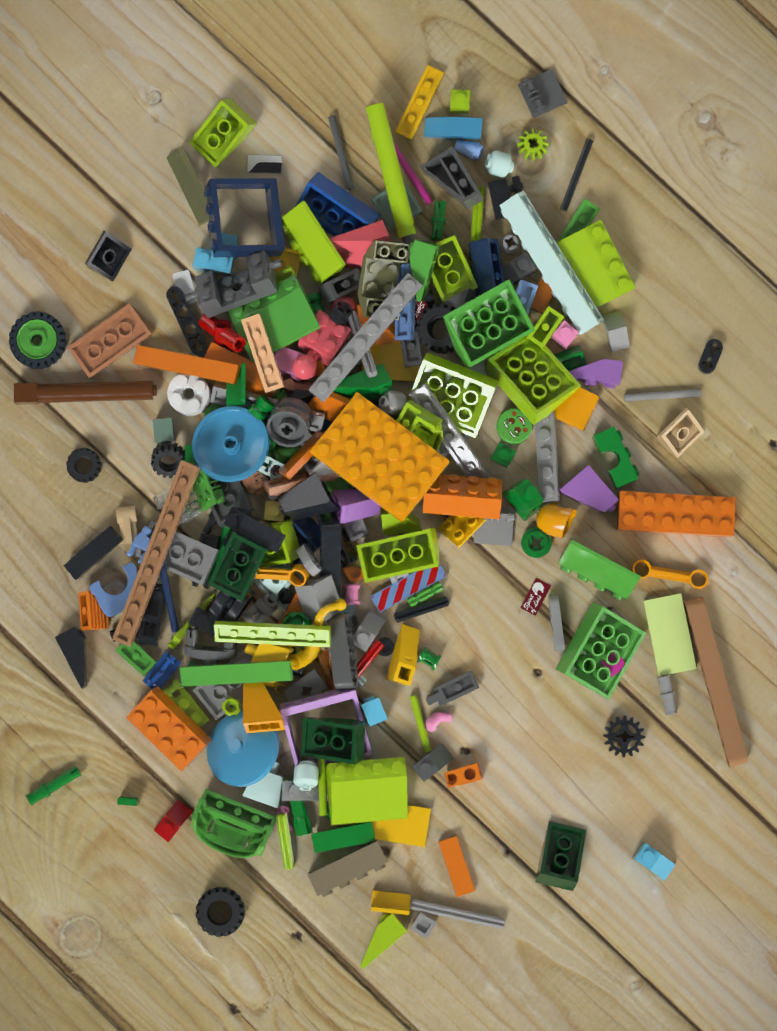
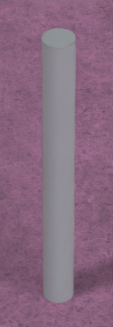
[624,389,701,402]

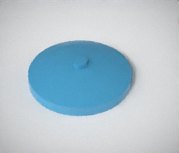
[192,406,270,482]
[207,710,279,787]

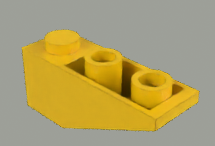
[385,624,420,686]

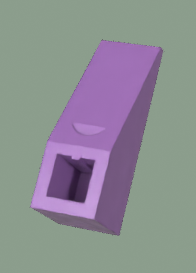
[569,359,623,389]

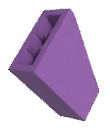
[559,465,619,514]
[331,489,380,523]

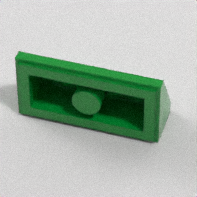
[554,346,587,371]

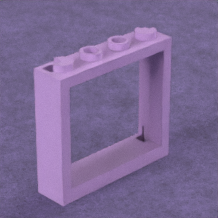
[279,689,372,767]

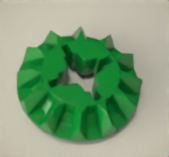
[521,527,552,558]

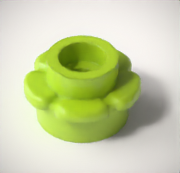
[222,697,241,716]

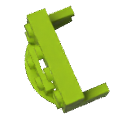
[396,400,443,451]

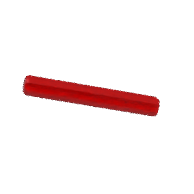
[335,640,384,704]

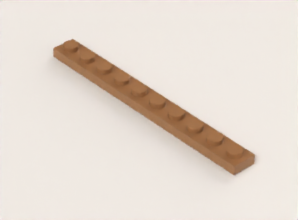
[112,460,201,647]

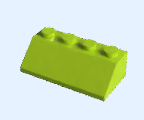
[281,201,346,286]
[356,527,439,583]

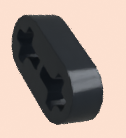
[698,339,723,375]

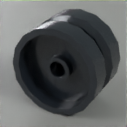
[209,589,255,622]

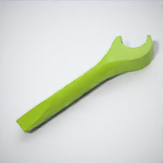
[168,593,215,650]

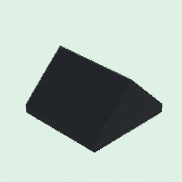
[85,231,132,282]

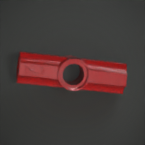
[199,314,246,353]

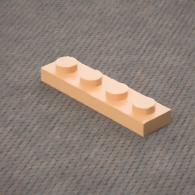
[241,314,285,393]

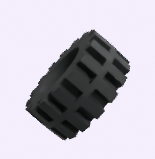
[151,441,185,478]
[66,448,102,483]

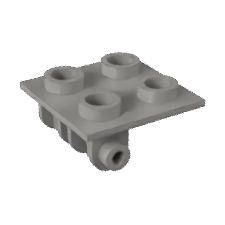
[473,507,515,546]

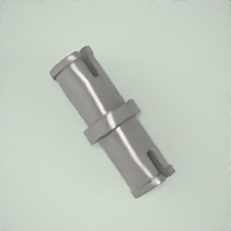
[657,675,678,715]

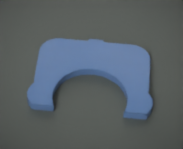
[89,562,137,617]

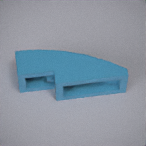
[424,117,483,140]

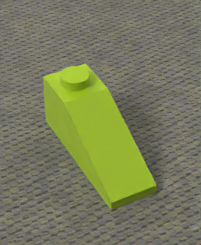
[360,913,407,969]

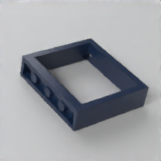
[204,178,285,257]

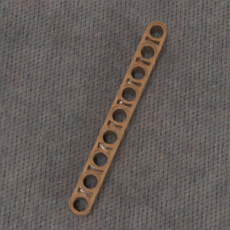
[683,597,748,768]

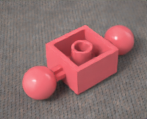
[293,296,356,380]

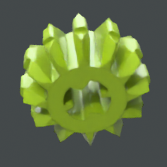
[517,128,549,161]

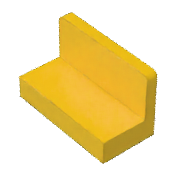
[371,890,411,915]

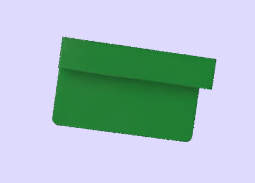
[226,363,246,406]

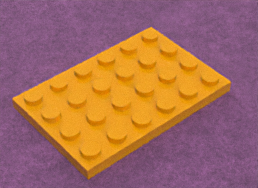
[310,392,450,523]

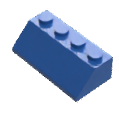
[295,172,381,237]

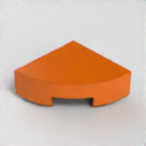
[342,566,364,585]

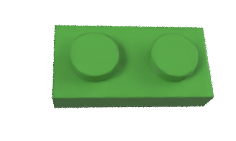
[115,642,157,676]

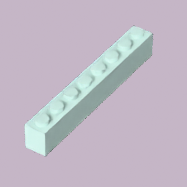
[499,191,604,335]

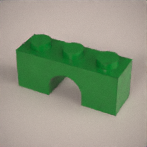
[592,426,639,490]

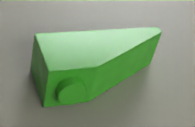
[409,239,440,302]

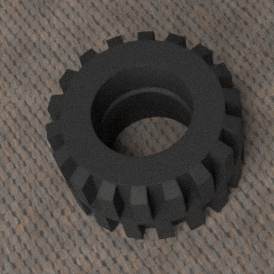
[416,303,455,354]
[195,887,245,937]

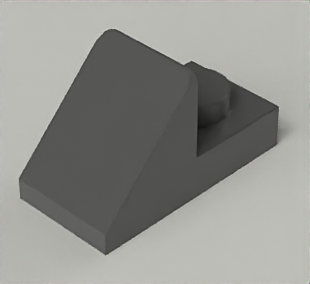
[445,288,476,309]

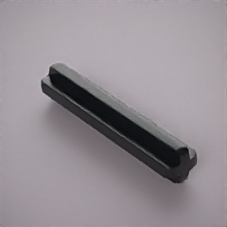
[394,596,449,623]

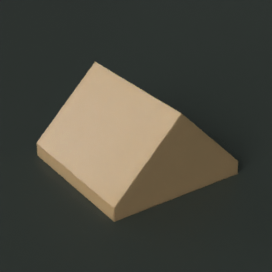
[656,408,704,458]

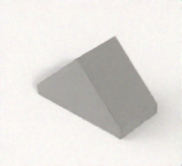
[602,311,630,353]

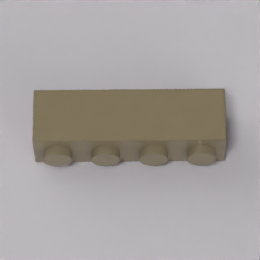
[308,840,388,897]

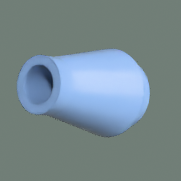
[454,140,484,161]

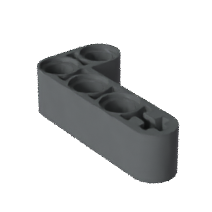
[327,613,358,691]

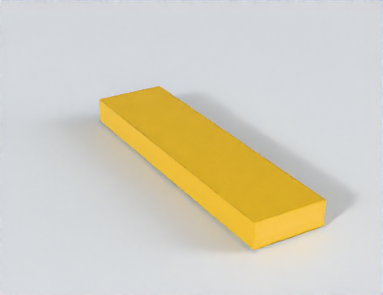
[395,64,445,141]

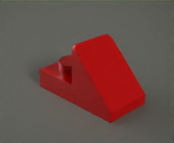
[154,800,193,842]

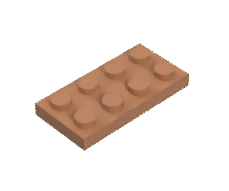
[67,303,152,379]

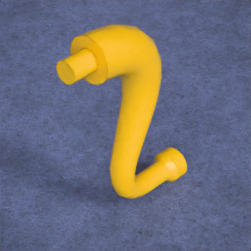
[289,598,346,670]

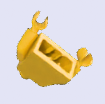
[244,643,303,694]

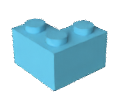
[193,233,239,276]

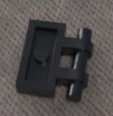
[488,176,524,220]

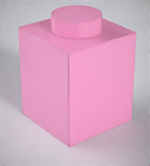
[551,320,579,350]

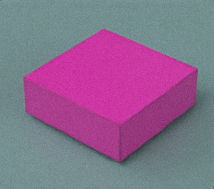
[600,652,627,677]

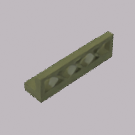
[166,146,209,226]

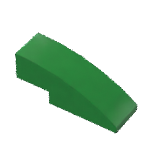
[311,822,376,853]

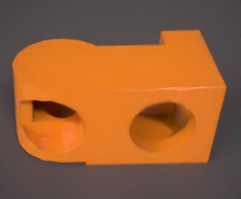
[444,762,483,788]

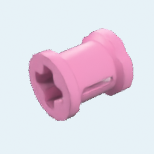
[343,585,360,605]

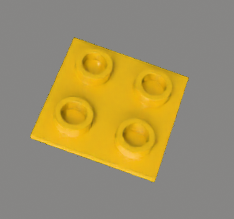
[437,515,486,548]

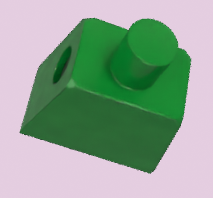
[502,479,544,522]

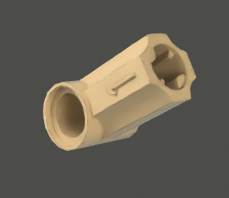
[116,506,138,545]

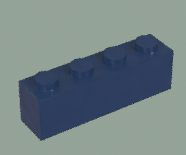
[469,238,504,297]

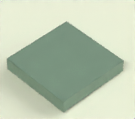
[371,180,423,231]

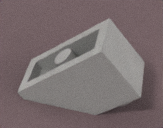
[353,610,386,653]

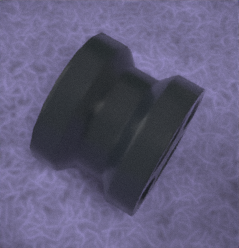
[329,301,353,325]

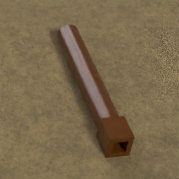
[14,381,157,405]

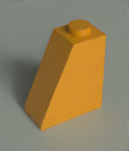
[243,682,285,733]

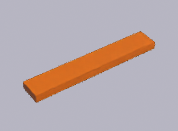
[133,345,241,385]

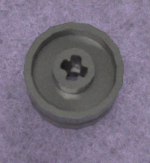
[266,397,313,447]

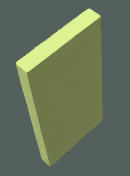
[643,594,697,676]

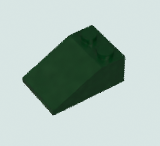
[208,531,270,601]
[301,717,366,764]
[535,821,586,891]

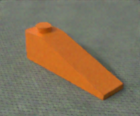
[204,342,283,398]

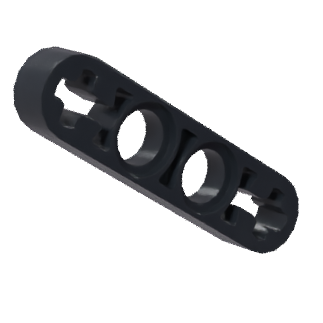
[166,286,208,356]

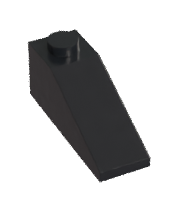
[224,507,286,553]
[55,627,87,689]

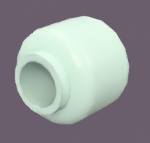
[485,151,514,177]
[293,761,319,791]

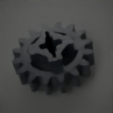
[603,715,645,757]

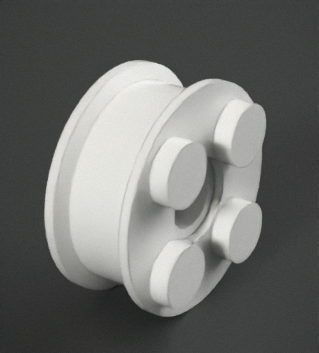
[167,374,211,416]

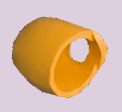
[536,502,577,538]

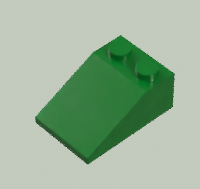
[333,363,392,407]

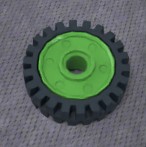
[9,311,67,369]

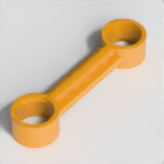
[631,560,708,589]
[255,564,310,587]

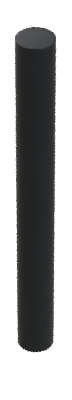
[560,139,594,212]

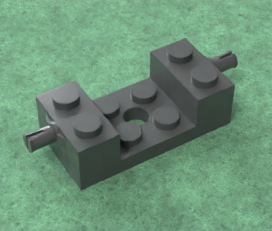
[185,250,282,318]

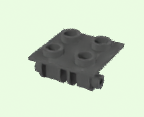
[518,69,568,118]

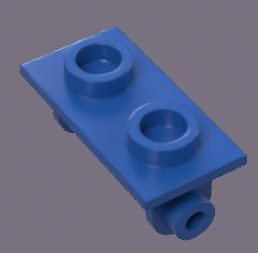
[142,651,181,689]

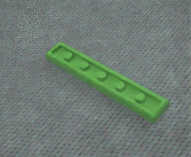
[180,660,293,686]

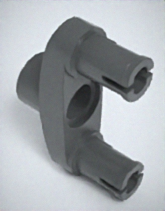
[184,627,237,665]

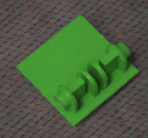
[192,469,225,512]

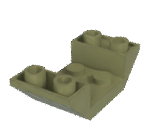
[358,240,410,320]

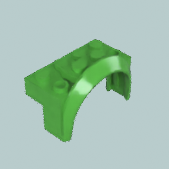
[190,789,276,858]

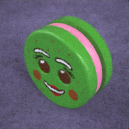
[496,408,532,445]

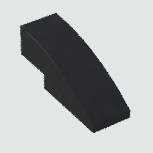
[63,526,123,580]
[138,583,165,646]

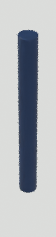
[160,561,179,632]

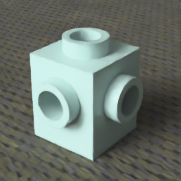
[262,563,296,595]

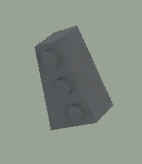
[420,147,484,210]

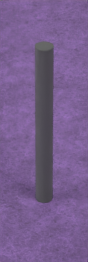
[328,116,354,190]

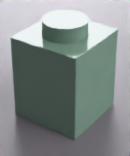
[153,418,175,445]

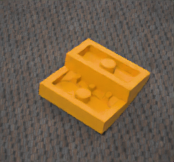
[554,387,600,431]

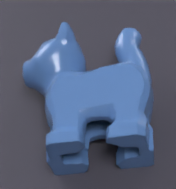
[126,526,154,564]

